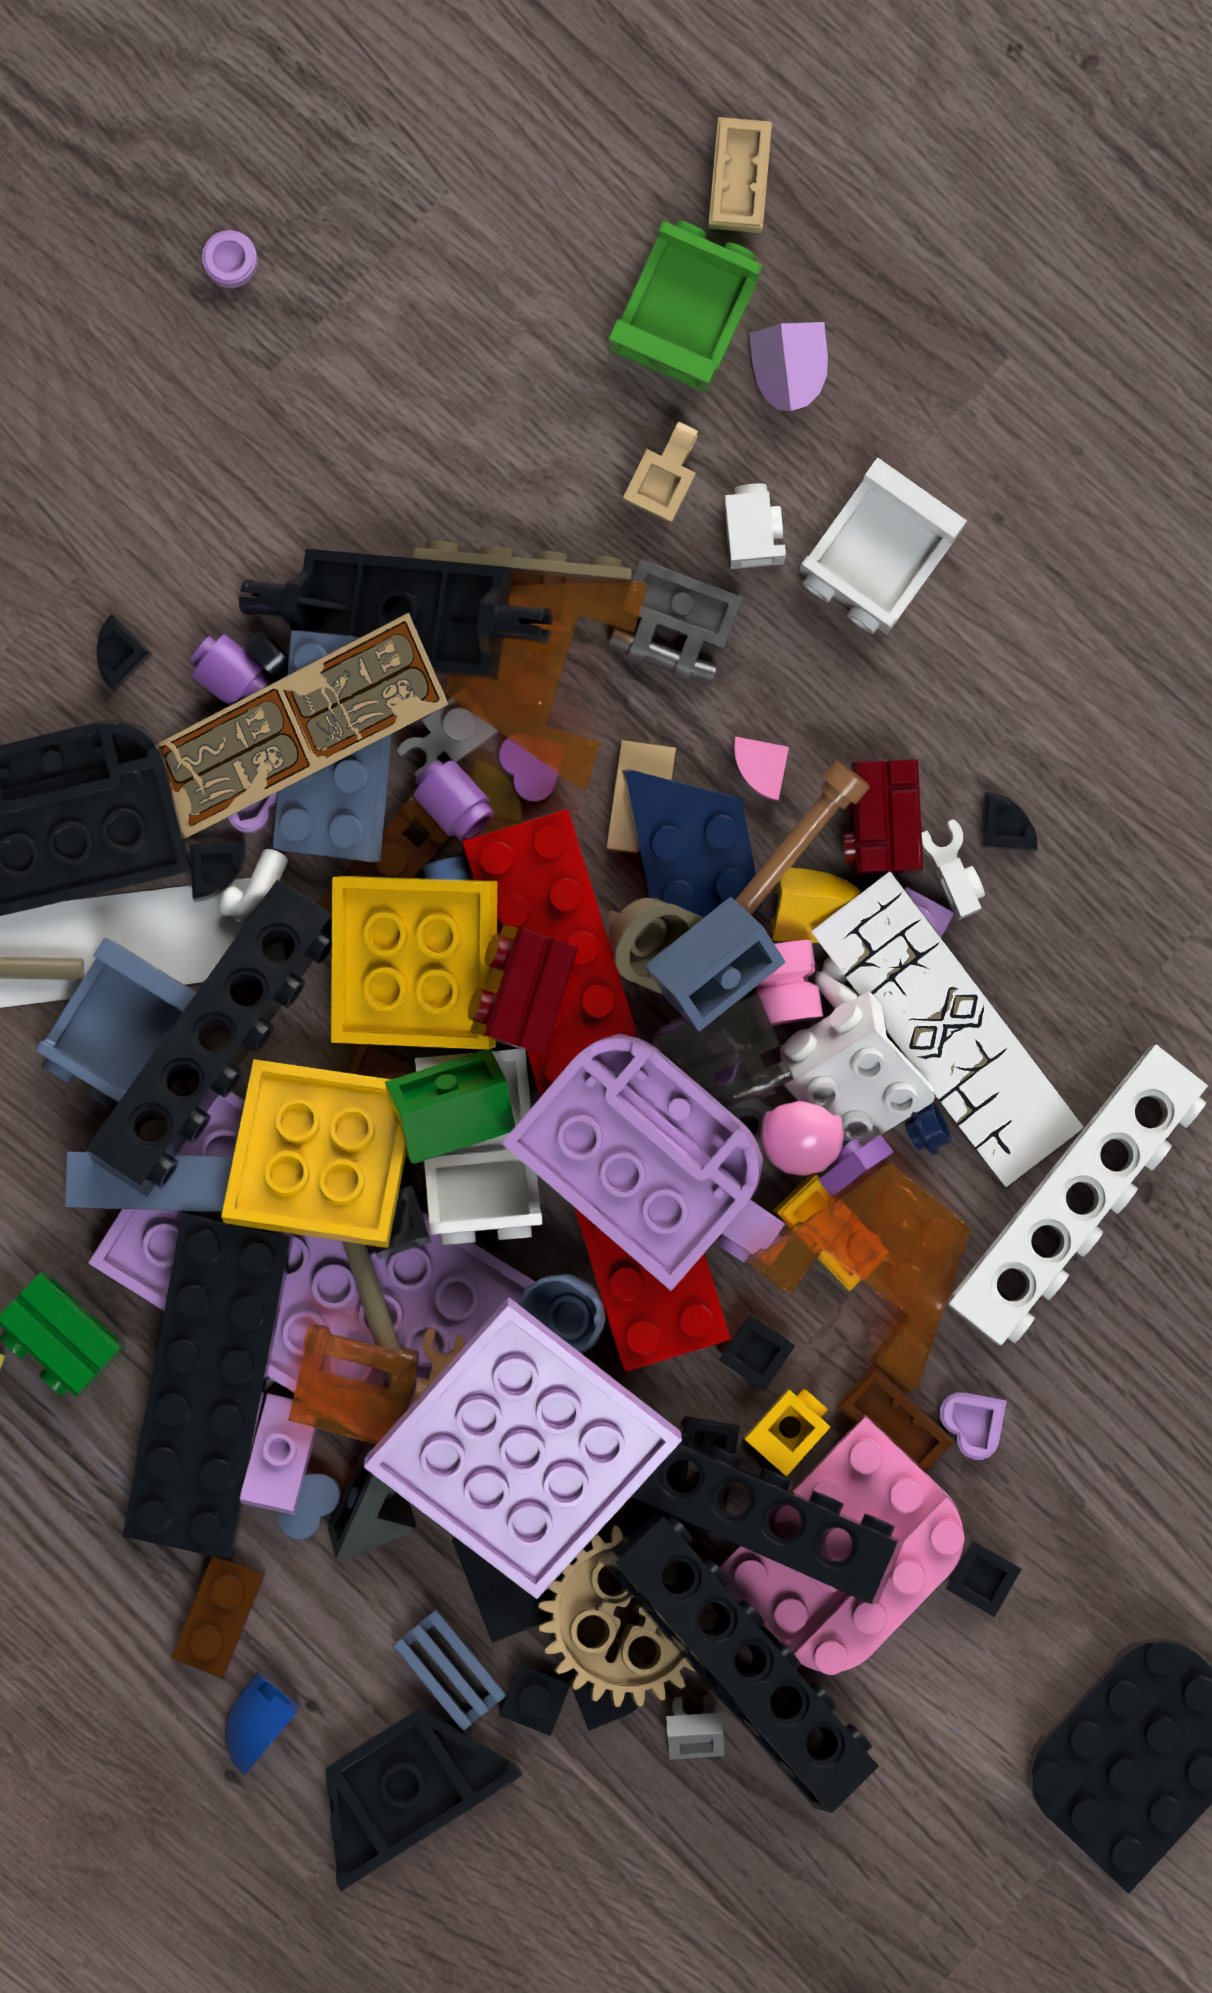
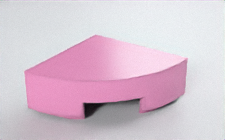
[734,736,789,802]

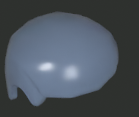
[519,1274,606,1354]

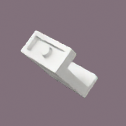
[799,457,967,635]

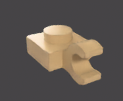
[623,421,698,524]

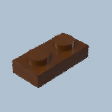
[171,1556,266,1679]

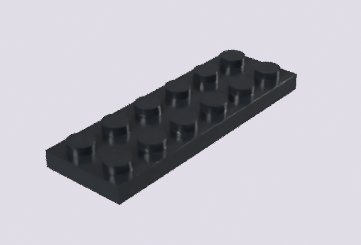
[122,1211,294,1559]

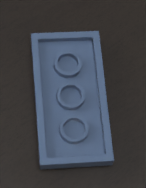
[273,631,392,862]

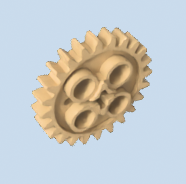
[537,1525,715,1707]

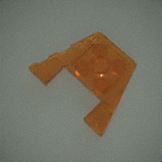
[444,582,648,791]
[746,1161,971,1392]

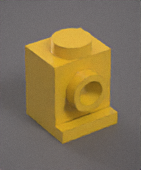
[743,1388,830,1476]

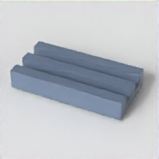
[393,1608,507,1731]

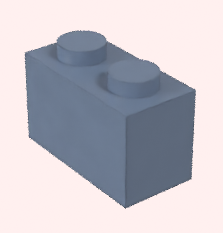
[644,897,786,1032]

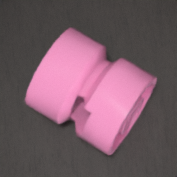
[749,940,823,1028]

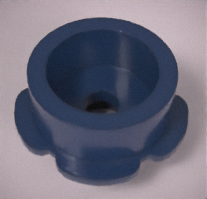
[905,1102,952,1155]

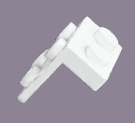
[780,991,935,1147]

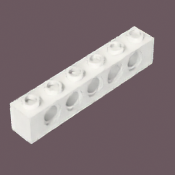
[945,1044,1208,1346]

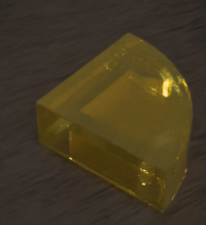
[472,760,522,823]

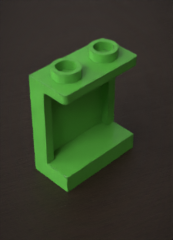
[609,220,762,394]

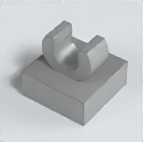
[666,1695,725,1760]

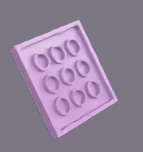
[364,1297,682,1599]

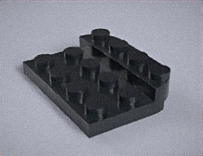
[0,719,191,916]
[1029,1638,1212,1894]

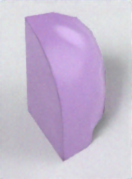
[749,322,828,411]

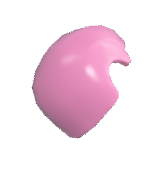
[760,1101,845,1176]

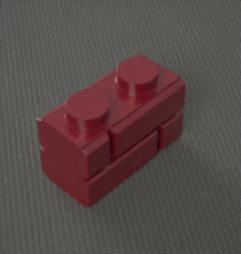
[842,759,923,876]
[468,926,578,1055]

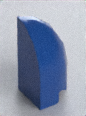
[225,1672,300,1775]

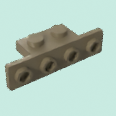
[412,540,632,636]

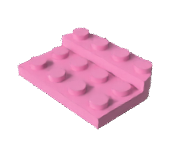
[718,1415,965,1675]

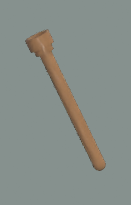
[735,759,870,915]

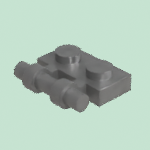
[608,559,743,686]

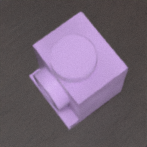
[717,1200,787,1266]

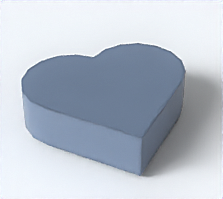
[277,1473,341,1540]

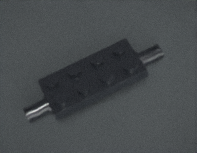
[239,549,553,680]

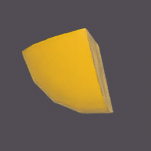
[771,867,862,943]

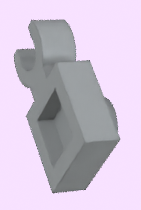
[397,688,498,778]

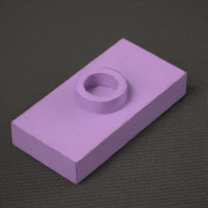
[239,1393,322,1515]

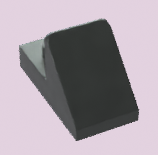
[328,1437,417,1561]

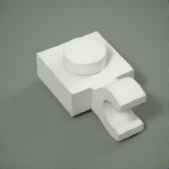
[922,819,985,921]

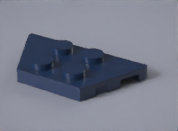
[622,769,762,917]

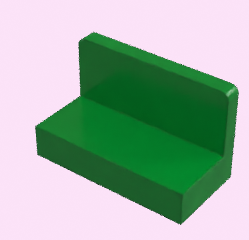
[385,1049,516,1163]

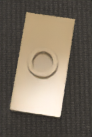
[708,117,772,233]
[607,740,676,854]

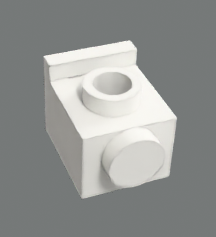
[724,484,786,569]

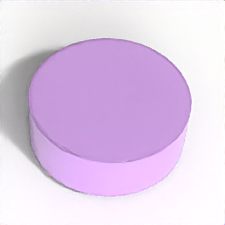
[202,230,258,288]

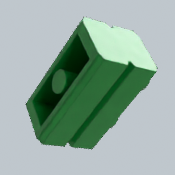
[0,1272,127,1397]

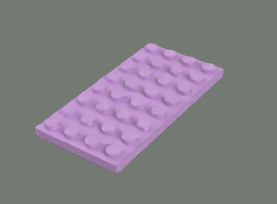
[88,1091,536,1440]

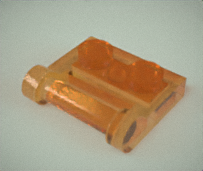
[288,1323,419,1445]

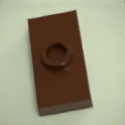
[835,1364,955,1473]

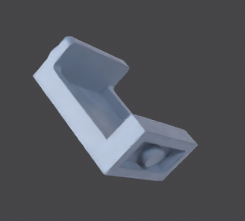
[35,937,197,1110]

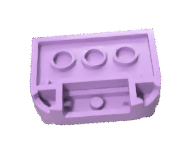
[501,1034,763,1291]

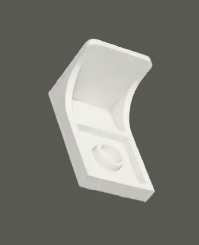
[415,1049,543,1245]

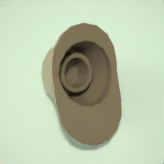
[607,898,704,994]

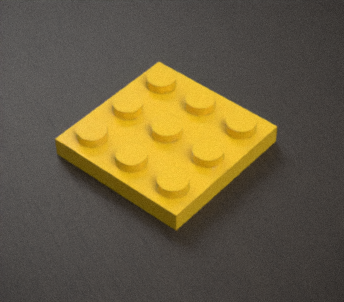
[331,876,497,1050]
[221,1059,406,1248]

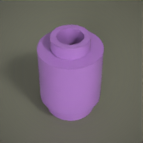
[189,634,273,706]
[414,760,494,842]

